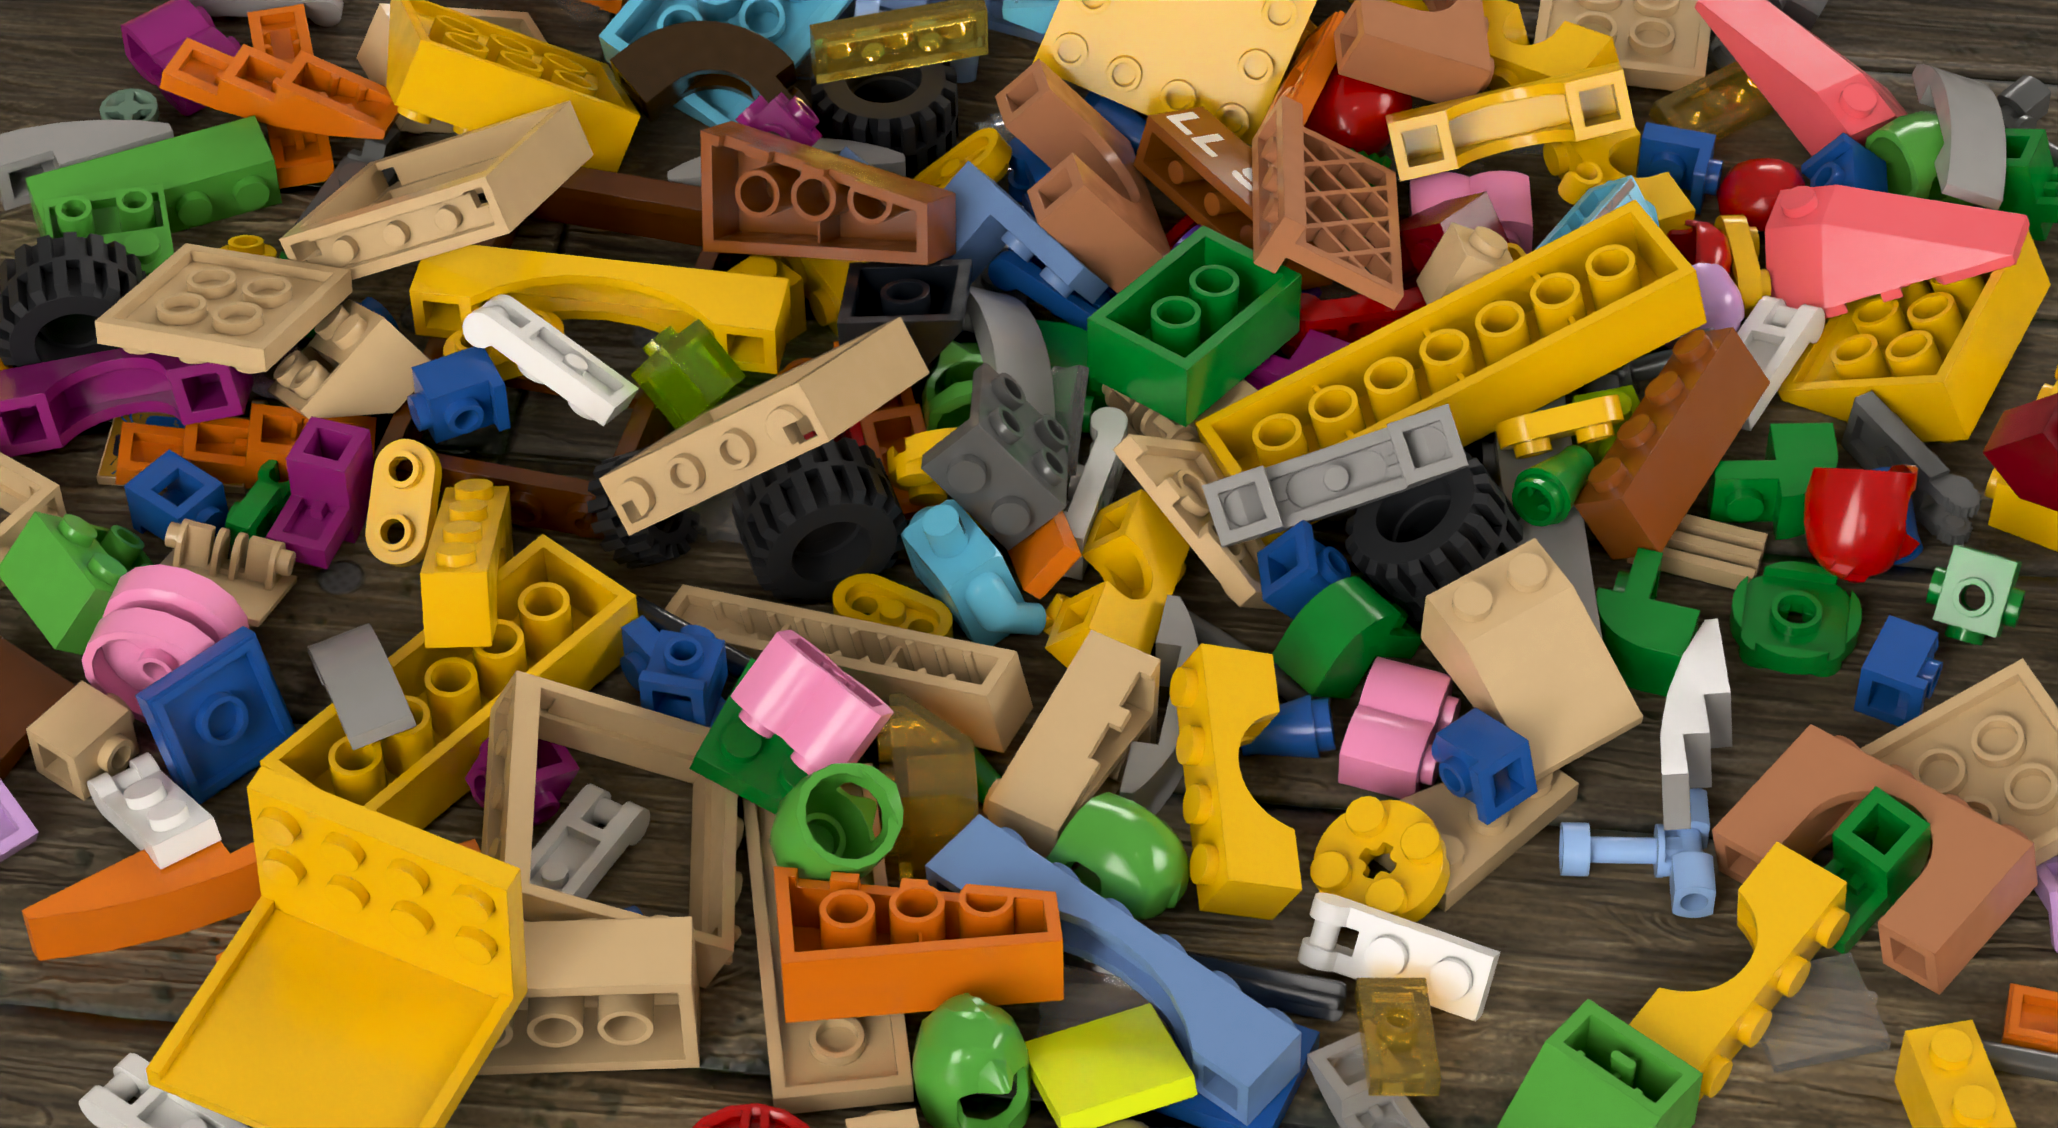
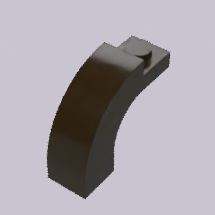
[610,21,815,122]

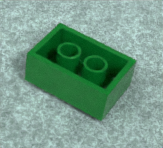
[1087,225,1302,427]

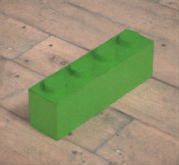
[25,115,282,237]

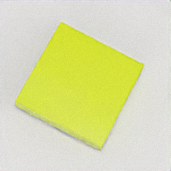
[1025,1003,1198,1128]

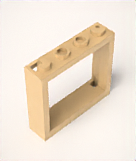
[279,100,593,280]
[599,317,930,536]
[481,670,744,988]

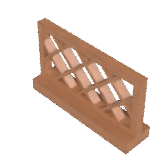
[1252,95,1404,310]

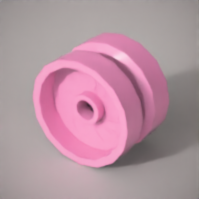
[81,564,249,724]

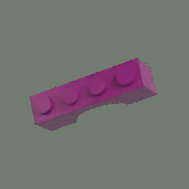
[0,348,254,457]

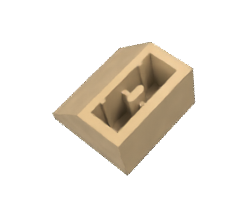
[267,299,431,419]

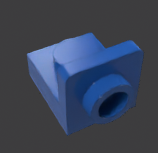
[1637,122,1723,215]

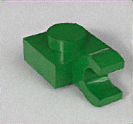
[225,460,291,552]

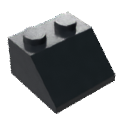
[837,259,973,366]

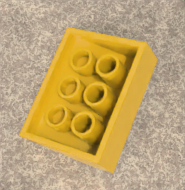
[386,0,641,173]
[1777,229,2051,443]

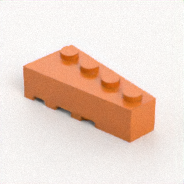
[773,866,1064,1023]

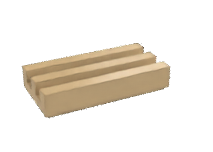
[1627,514,1768,589]

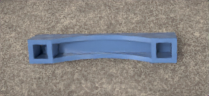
[925,814,1302,1126]

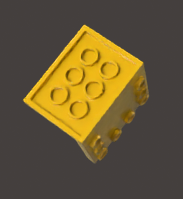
[1032,0,1317,148]
[146,766,528,1128]

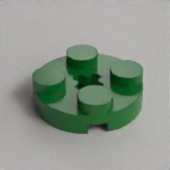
[1729,561,1862,677]

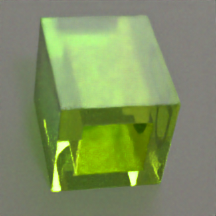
[631,319,746,429]

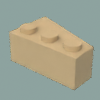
[983,630,1161,858]

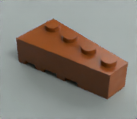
[700,121,956,265]

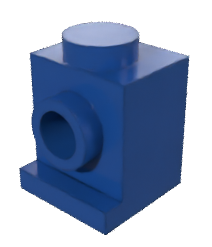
[1801,133,1888,193]
[407,346,511,443]
[124,449,229,542]
[1257,520,1351,620]
[1854,615,1943,727]
[638,625,728,727]
[1432,707,1538,825]

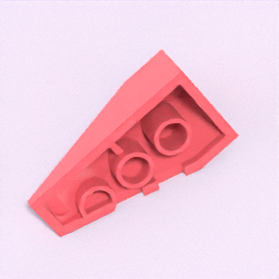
[1694,0,1908,156]
[1765,185,2030,319]

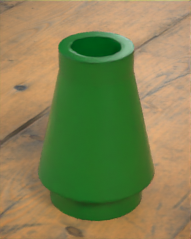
[1512,445,1595,527]

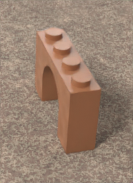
[1334,0,1494,103]
[995,59,1171,294]
[1712,724,2038,995]

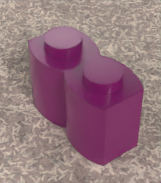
[120,0,241,116]

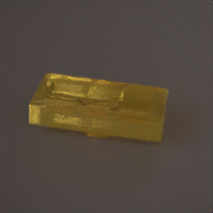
[1355,978,1441,1096]

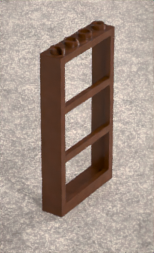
[374,167,740,539]

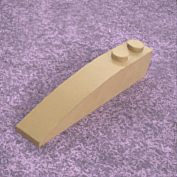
[665,584,1033,753]

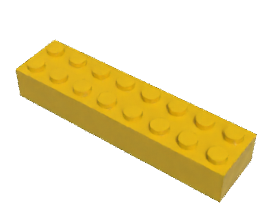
[1195,200,1707,547]

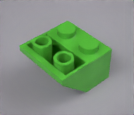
[42,183,174,276]
[0,511,154,655]
[1497,999,1703,1128]

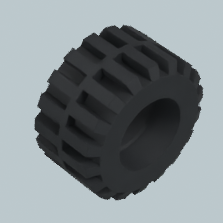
[811,33,959,177]
[0,232,147,368]
[732,437,907,604]
[1345,451,1523,622]

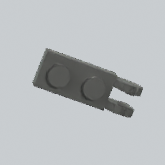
[1841,391,1982,546]

